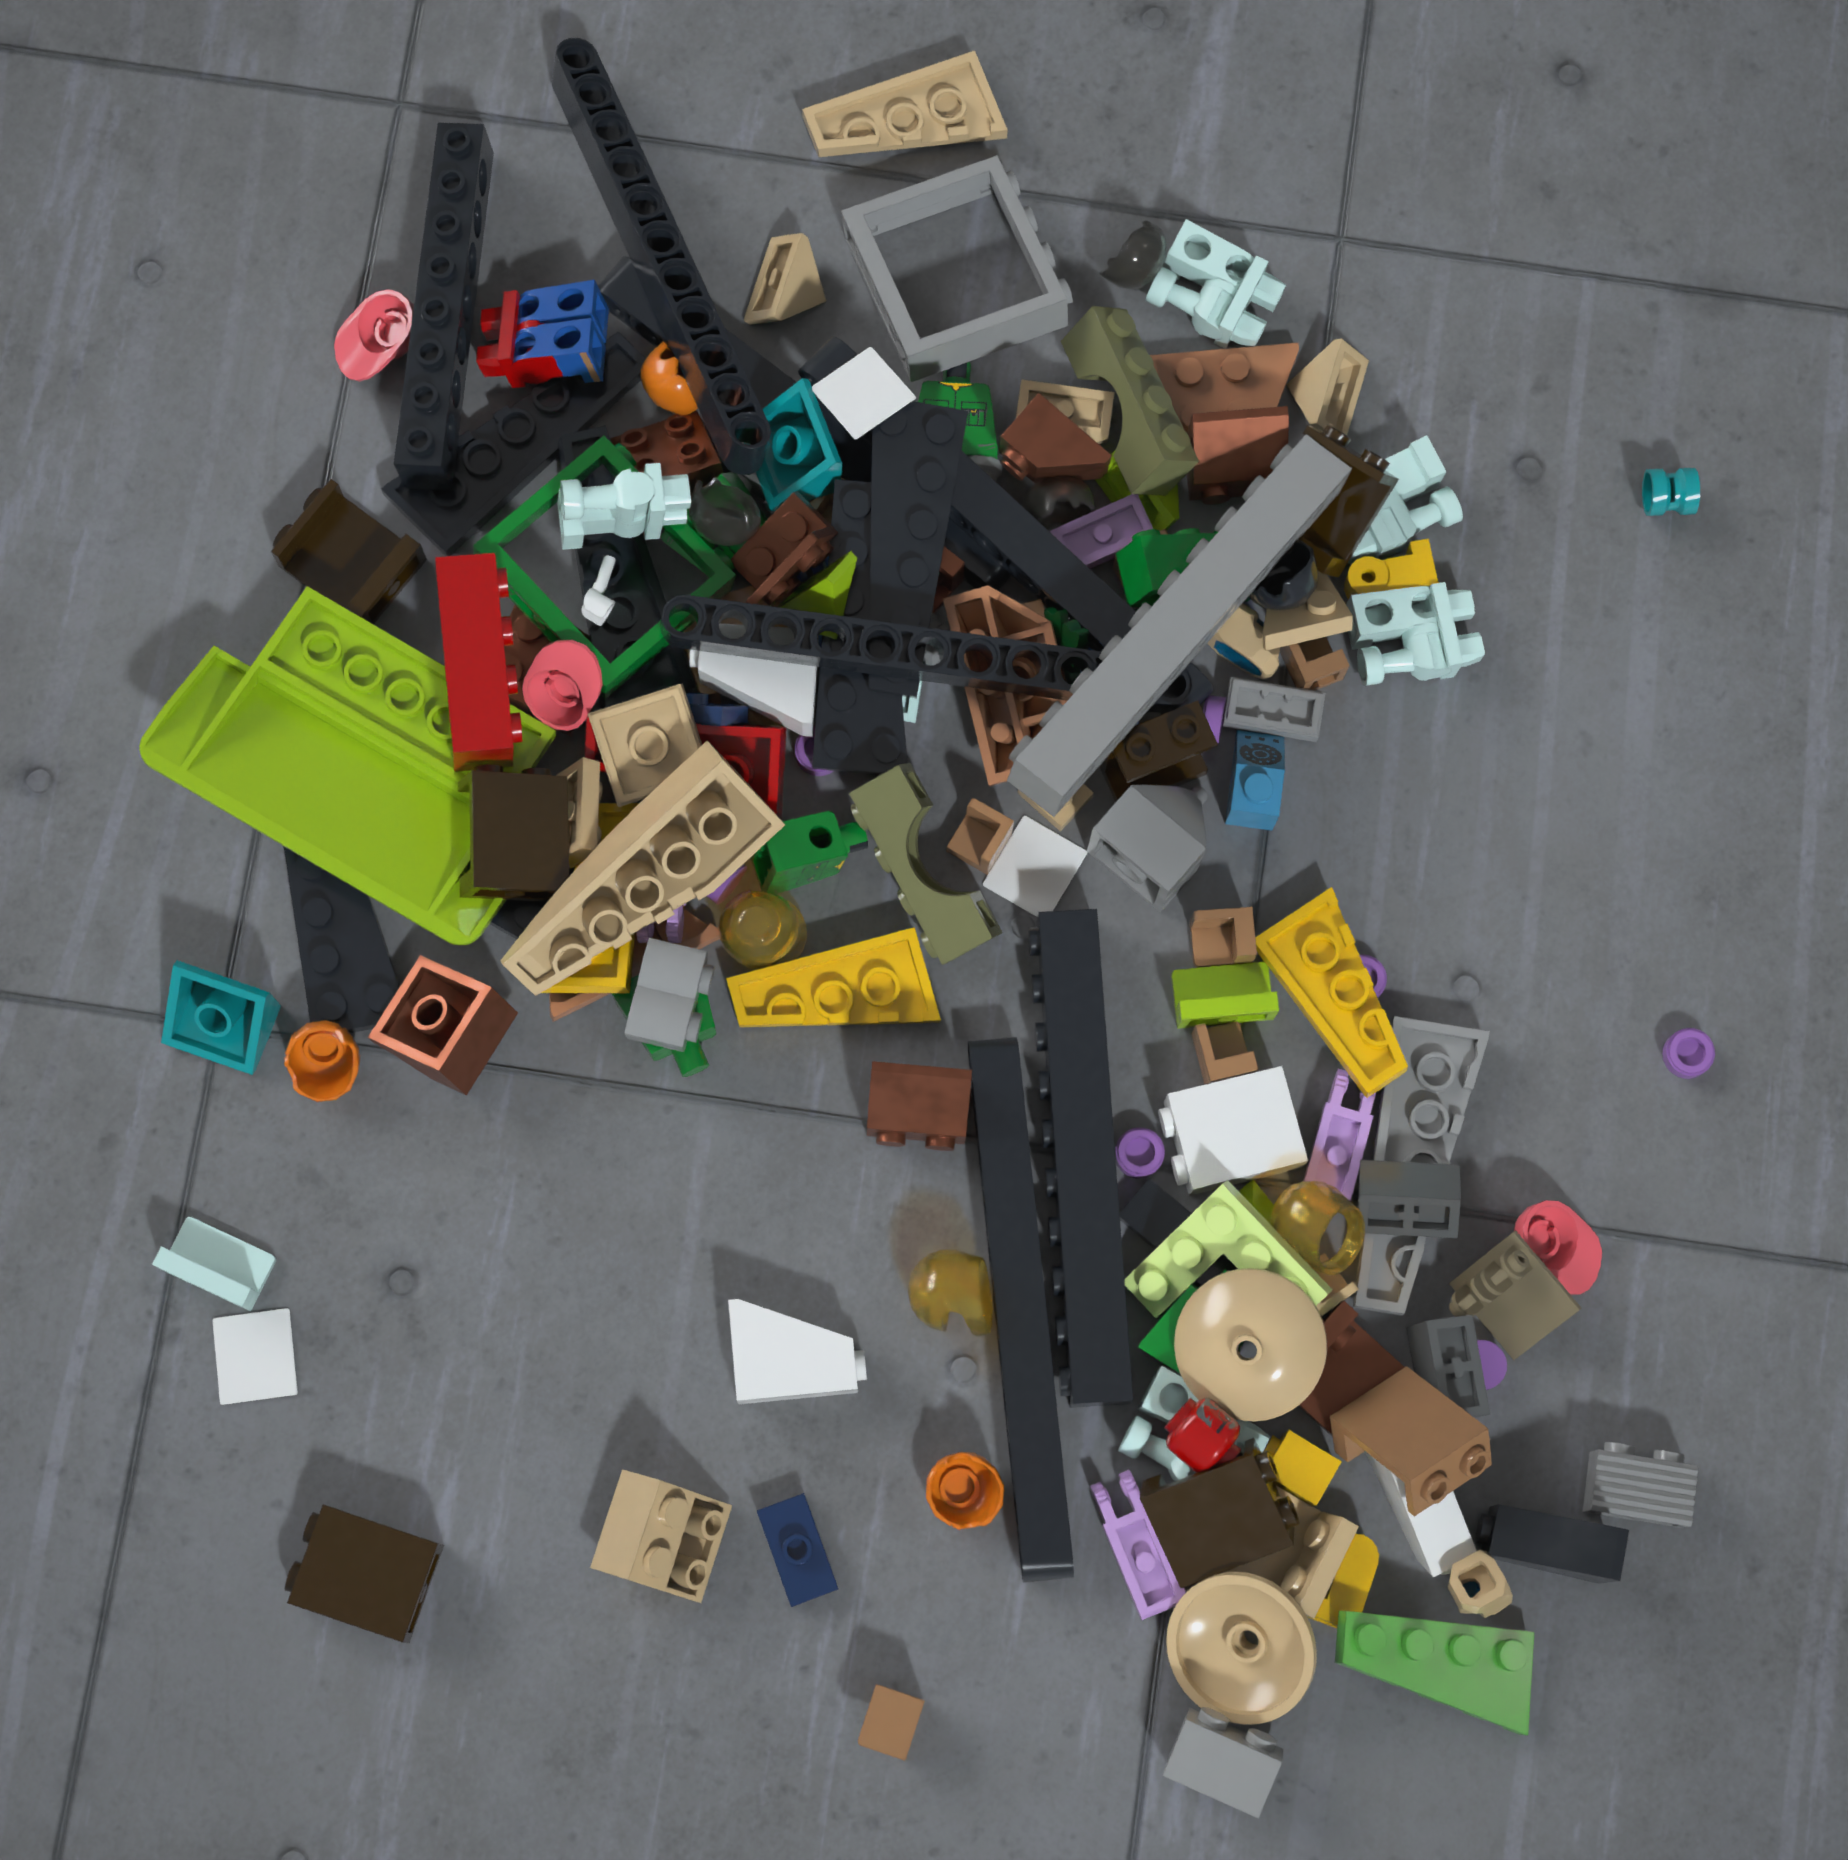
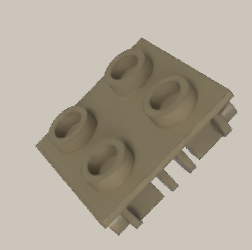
[1449,1230,1581,1360]

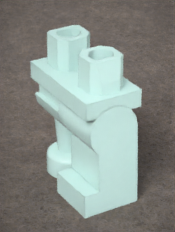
[1145,219,1286,349]
[1348,435,1463,564]
[557,463,691,550]
[1346,582,1485,686]
[1118,1366,1270,1481]

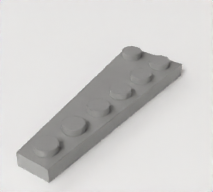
[1352,1016,1490,1316]

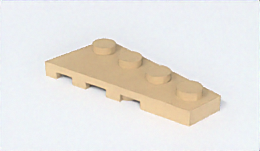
[802,51,1008,157]

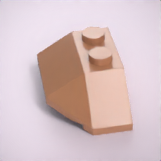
[943,585,1068,786]

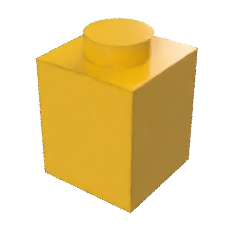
[1263,1430,1342,1507]

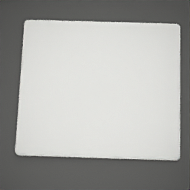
[812,347,916,439]
[983,816,1088,917]
[212,1308,298,1405]

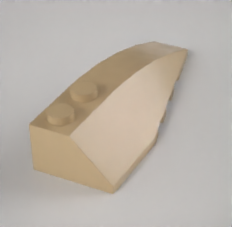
[501,741,785,996]

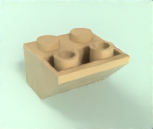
[590,1470,732,1603]

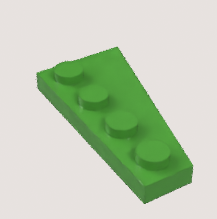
[1335,1611,1535,1736]

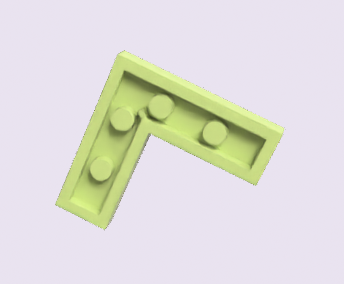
[1124,1180,1332,1318]

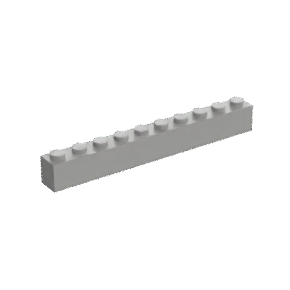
[1007,434,1352,817]

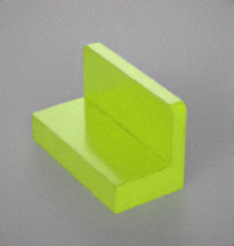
[1171,962,1279,1029]

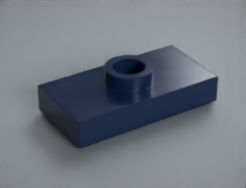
[686,692,748,726]
[757,1493,839,1607]

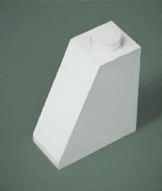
[690,623,819,737]
[728,1299,867,1404]
[1364,1451,1476,1577]

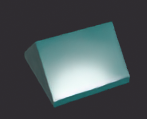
[744,378,842,511]
[161,960,281,1075]

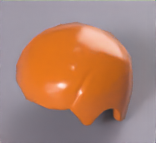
[641,341,698,415]
[284,1020,360,1102]
[926,1452,1004,1530]

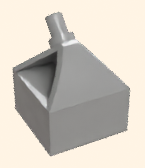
[1087,785,1208,913]

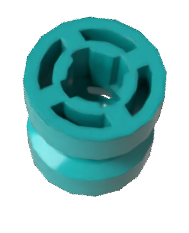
[1642,468,1700,516]

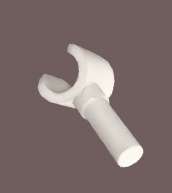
[581,555,616,626]

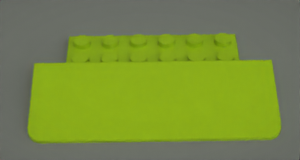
[139,586,556,945]

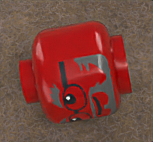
[1164,1398,1241,1473]

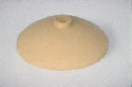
[1174,1268,1327,1421]
[1166,1572,1317,1725]

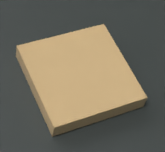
[588,683,702,807]

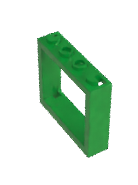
[473,435,736,700]

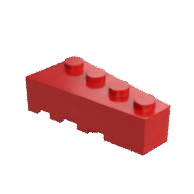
[435,553,523,772]
[585,717,787,820]

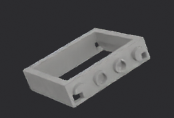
[841,155,1073,382]

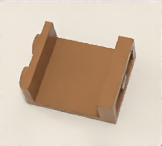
[1330,1366,1492,1517]

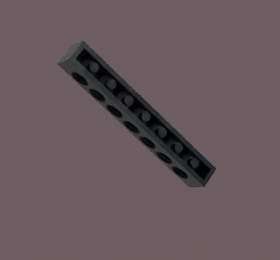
[394,122,494,490]

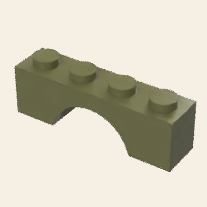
[1061,306,1199,496]
[849,763,1003,965]

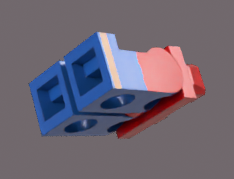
[476,279,609,388]

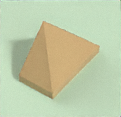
[743,233,826,325]
[1286,339,1369,435]

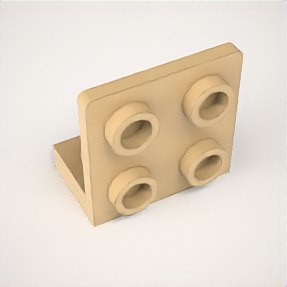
[1223,1486,1359,1619]

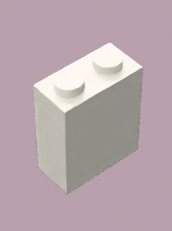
[1158,1066,1308,1196]

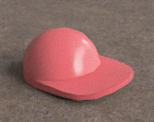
[334,289,414,382]
[522,640,603,731]
[1514,1200,1602,1295]

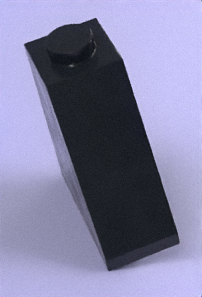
[1476,1504,1629,1584]

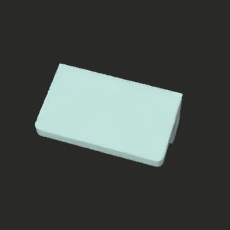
[152,1217,276,1312]

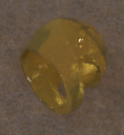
[718,889,807,969]
[1271,1181,1365,1275]
[908,1249,992,1337]

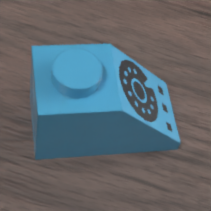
[1225,730,1285,831]

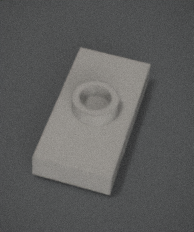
[1222,677,1326,742]

